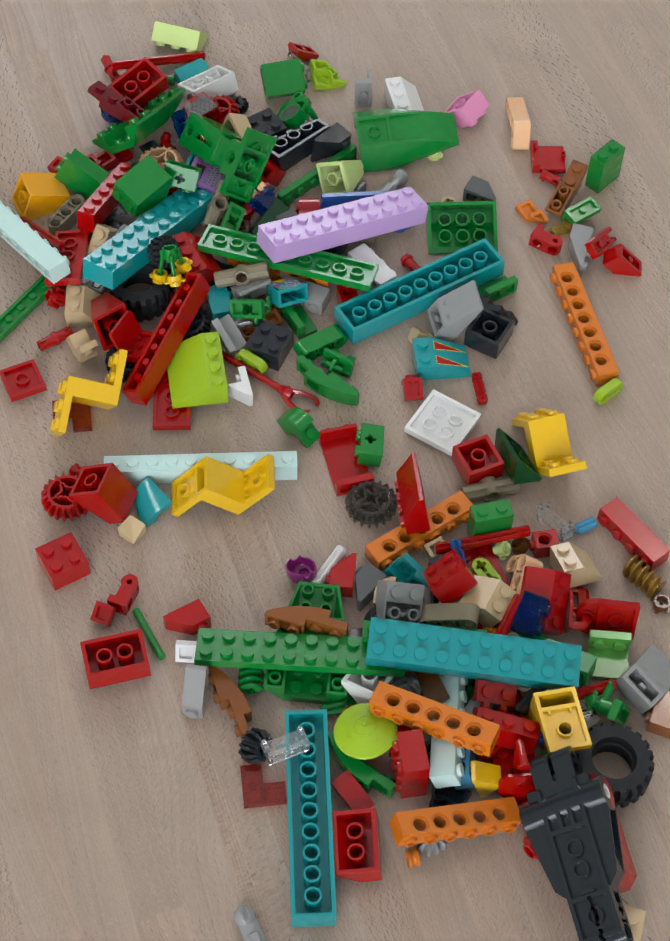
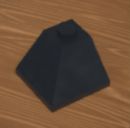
[310,122,352,163]

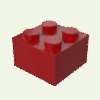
[451,434,504,485]
[35,532,91,590]
[422,549,478,603]

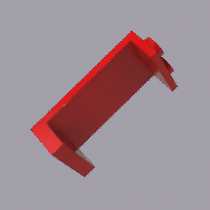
[319,423,374,497]

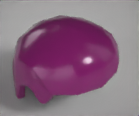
[285,555,317,584]

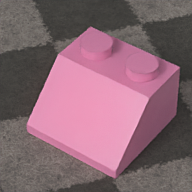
[444,89,490,128]

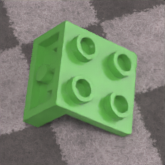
[587,630,632,680]

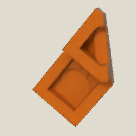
[515,199,549,224]

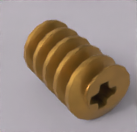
[622,555,666,598]

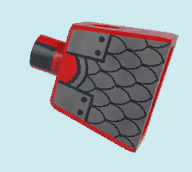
[184,92,223,121]

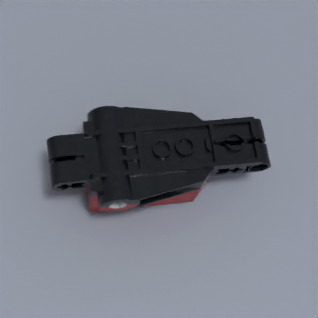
[519,746,637,941]

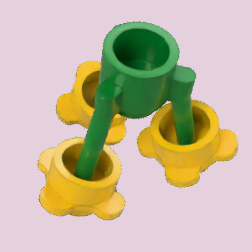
[149,244,193,288]

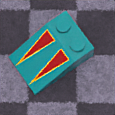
[411,337,471,380]

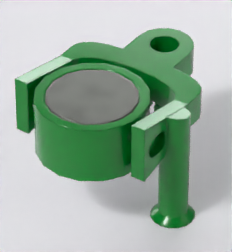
[277,91,319,130]

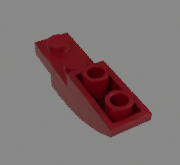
[87,81,145,123]

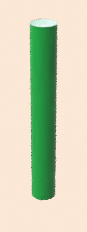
[132,608,166,660]

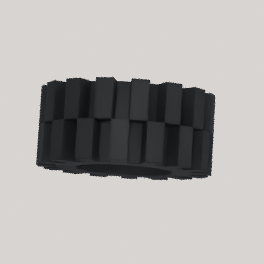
[147,235,181,269]

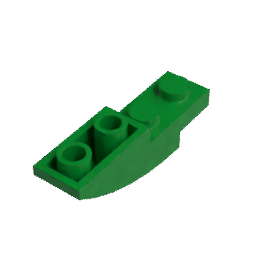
[296,355,359,406]
[328,731,396,799]

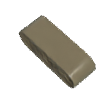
[47,194,85,236]
[420,602,480,629]

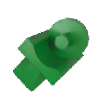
[320,348,356,378]

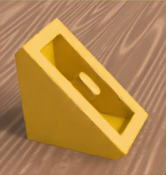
[470,760,501,798]

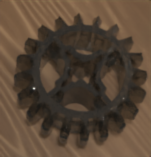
[345,479,397,528]

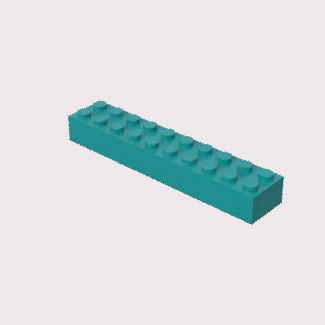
[83,188,213,290]
[334,238,505,345]
[365,617,582,690]
[285,709,337,927]

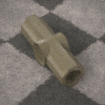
[202,179,230,230]
[214,262,270,289]
[460,476,521,502]

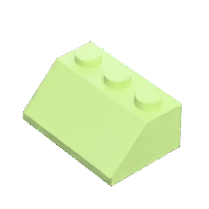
[151,21,209,52]

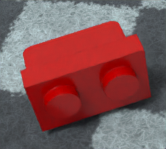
[109,310,154,363]

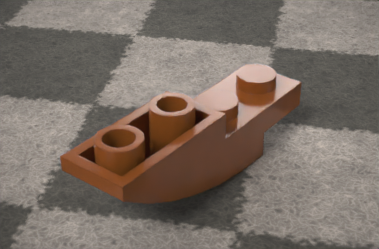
[545,159,589,217]
[265,606,349,638]
[208,666,252,740]

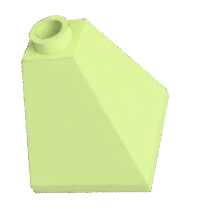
[316,160,364,193]

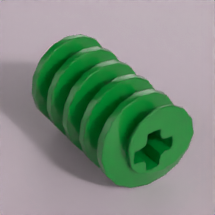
[238,668,265,694]

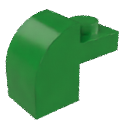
[276,407,319,448]

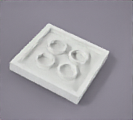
[404,389,482,457]

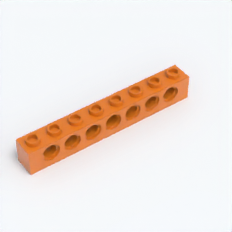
[550,262,620,387]

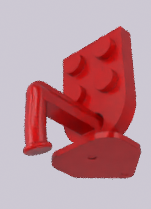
[564,586,641,640]
[491,738,536,806]

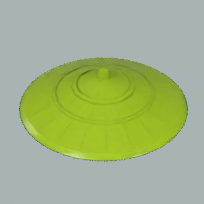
[333,703,398,760]

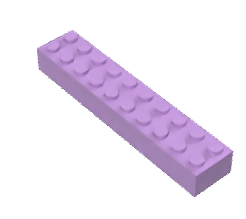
[257,187,428,263]

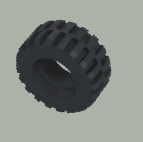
[104,261,174,322]
[575,722,655,808]

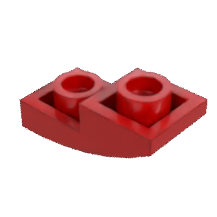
[330,770,375,810]

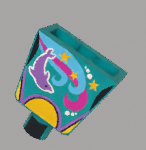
[267,278,308,308]

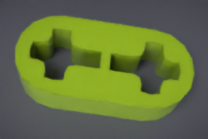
[235,349,268,374]
[593,377,624,405]
[471,558,501,579]

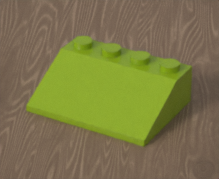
[167,331,228,409]

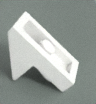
[227,366,253,406]

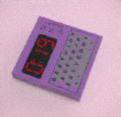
[191,156,225,194]

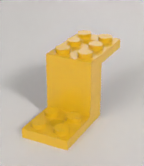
[50,349,128,437]
[511,408,587,477]
[171,454,275,517]
[517,686,592,755]

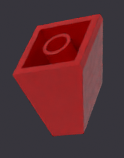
[91,292,127,351]
[68,463,138,524]

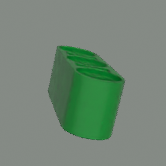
[293,324,348,361]

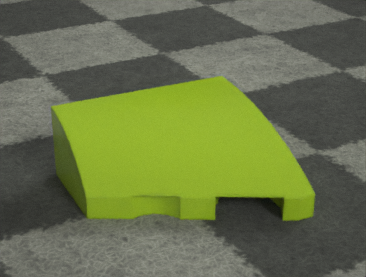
[308,59,347,90]

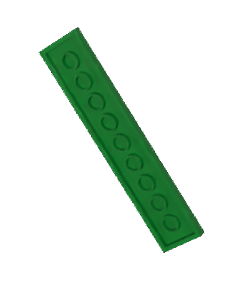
[197,224,379,292]
[194,628,405,677]

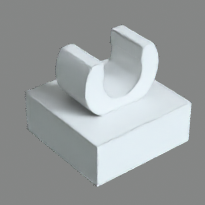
[175,640,197,663]

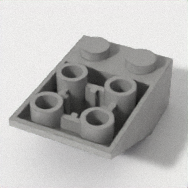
[427,281,484,342]
[375,580,425,623]
[616,644,670,714]

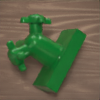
[220,202,246,231]
[229,295,272,327]
[584,681,632,727]

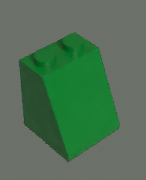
[112,155,172,217]

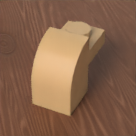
[66,329,98,363]

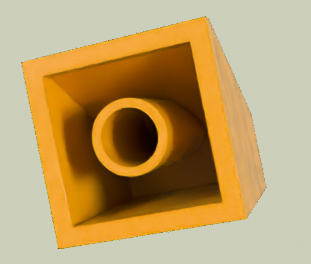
[12,172,70,220]

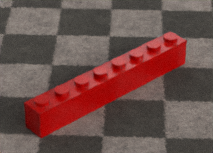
[122,272,211,406]

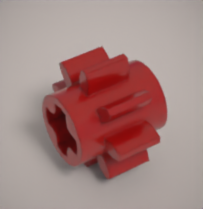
[45,286,66,309]

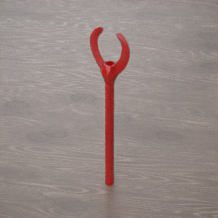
[222,351,320,413]

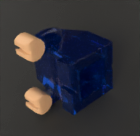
[248,182,276,215]

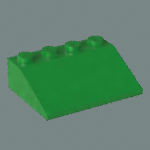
[426,201,498,254]

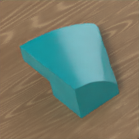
[174,58,210,83]
[135,477,172,528]
[382,552,429,587]

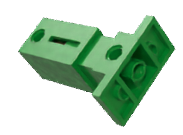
[178,112,277,203]

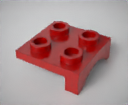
[530,140,566,174]

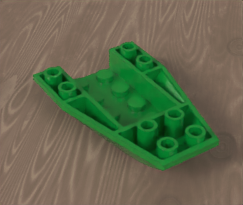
[92,87,186,154]
[352,108,459,173]
[263,581,347,704]

